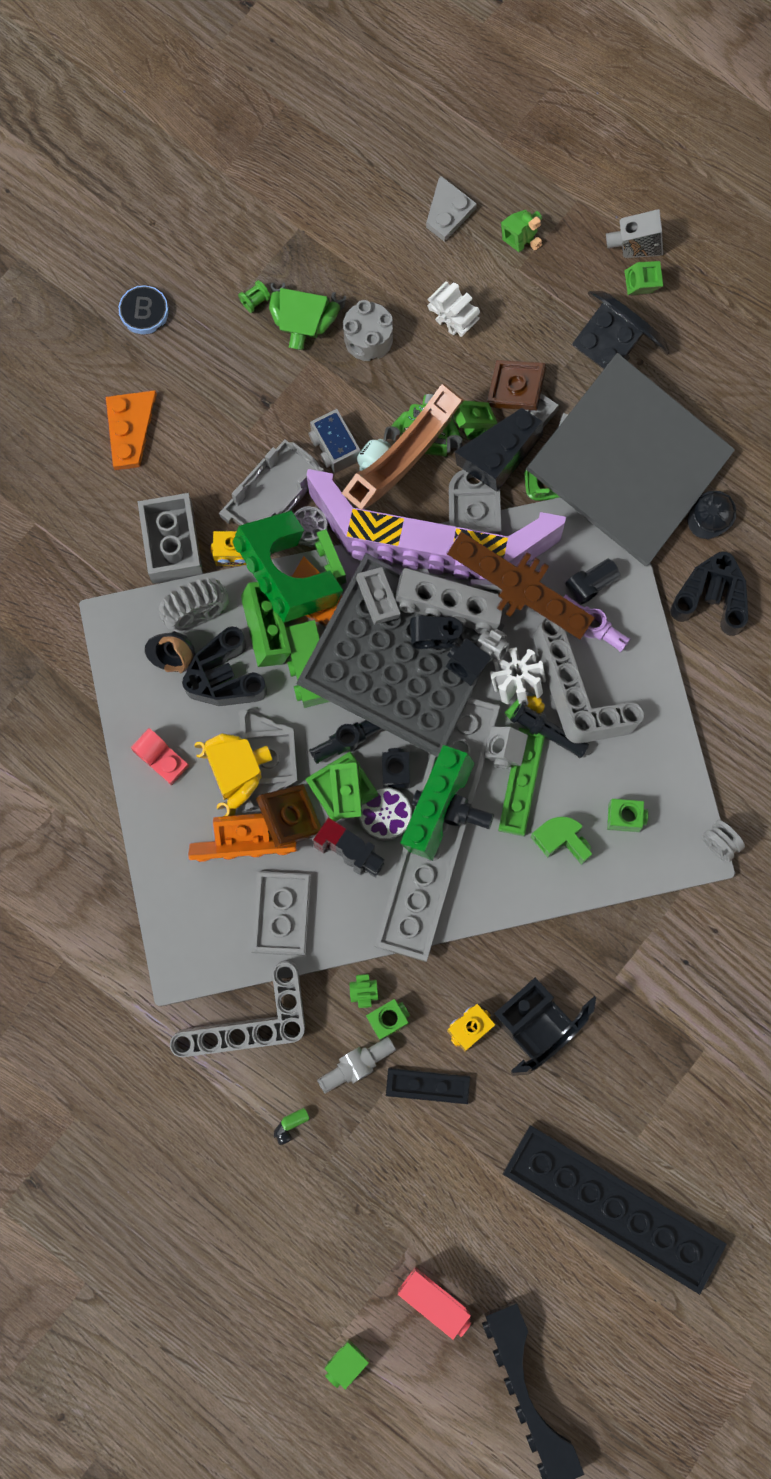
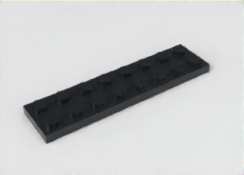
[502,1125,727,1295]

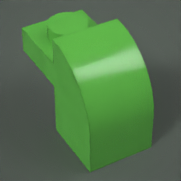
[530,817,592,865]

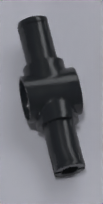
[309,720,382,765]
[412,790,494,829]

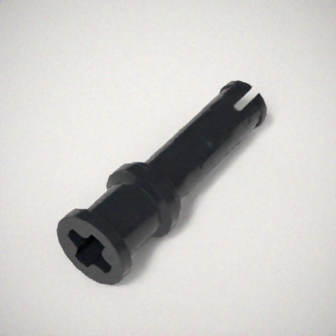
[510,701,589,758]

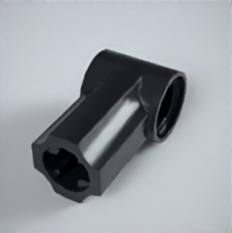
[565,558,621,605]

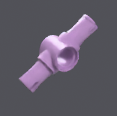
[564,594,631,653]

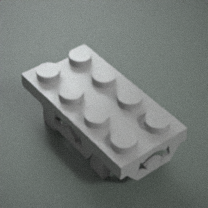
[219,440,324,525]

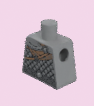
[606,209,663,258]

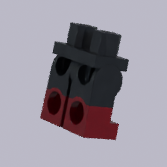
[313,817,385,878]

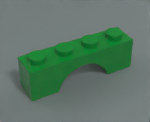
[400,745,475,861]

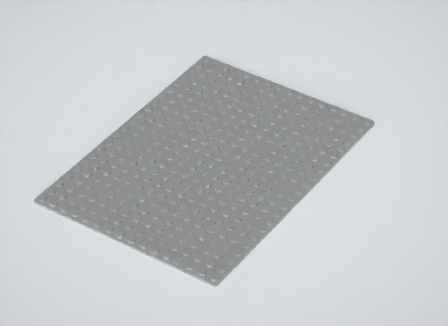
[79,497,735,1006]

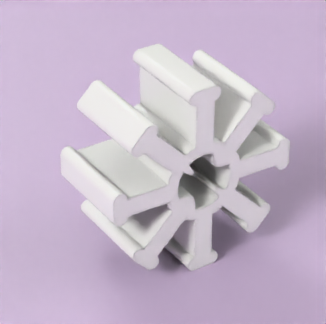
[427,281,480,337]
[490,647,546,705]

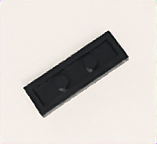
[386,1068,470,1105]

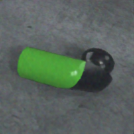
[274,1108,309,1145]

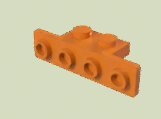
[188,813,297,862]

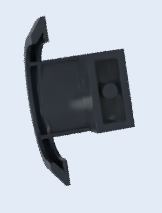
[572,291,669,370]
[494,977,596,1076]

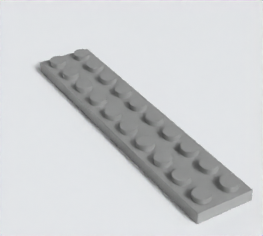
[374,698,500,962]

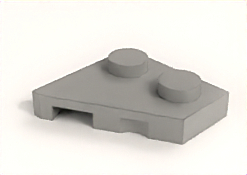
[426,176,477,242]

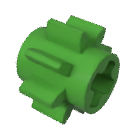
[349,974,378,1008]

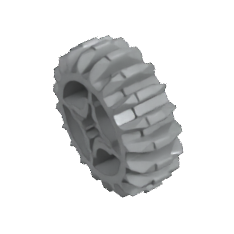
[158,578,229,631]

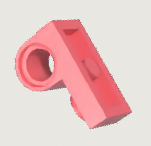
[130,728,189,785]

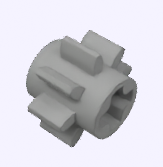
[476,629,510,663]

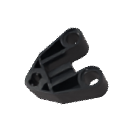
[670,551,748,636]
[182,626,267,706]

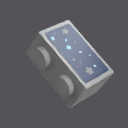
[308,409,361,474]

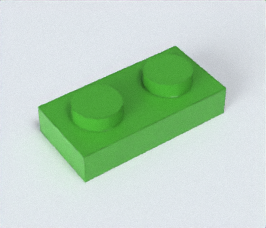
[314,529,347,585]

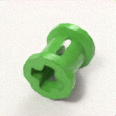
[238,280,271,313]

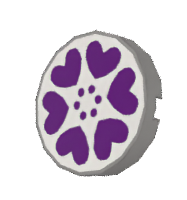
[359,788,412,841]

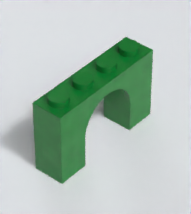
[233,510,343,623]

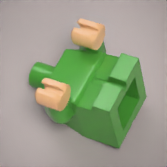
[501,210,542,252]

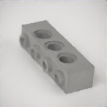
[394,568,502,634]

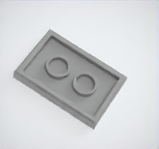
[251,871,311,956]

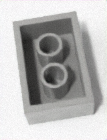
[137,493,203,584]

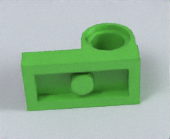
[453,401,498,440]
[330,762,363,819]

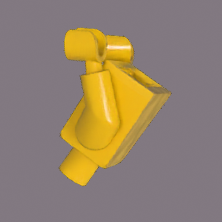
[194,733,272,816]

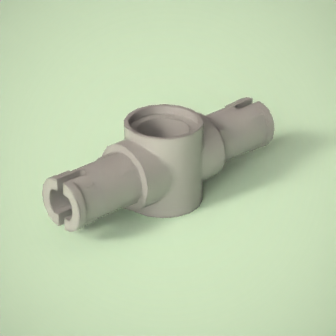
[317,1037,396,1094]

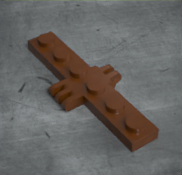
[446,531,595,640]

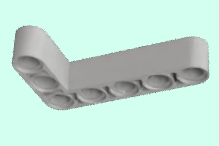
[533,618,644,743]
[170,960,305,1057]

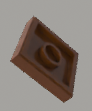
[487,360,546,411]
[256,784,321,847]

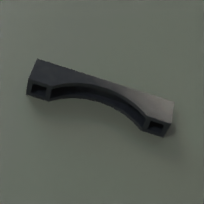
[482,1301,585,1479]

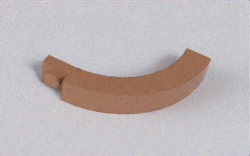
[341,384,464,510]

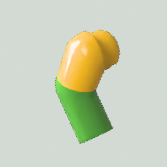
[504,695,545,719]

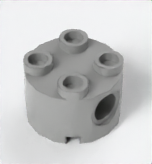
[343,300,393,361]

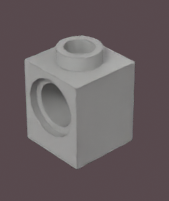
[484,727,528,769]

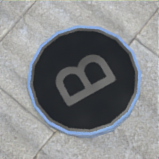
[118,285,169,334]

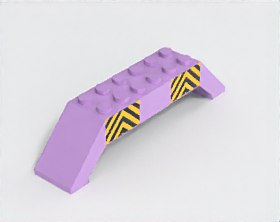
[307,469,566,580]

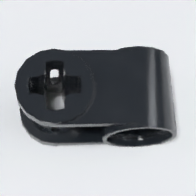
[410,615,463,649]

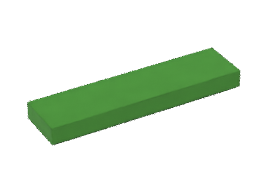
[498,728,544,837]

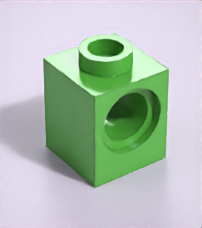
[625,261,663,295]
[607,799,648,832]
[366,999,410,1041]
[324,1339,369,1390]

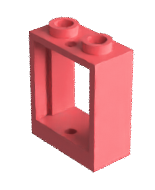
[398,1267,471,1340]

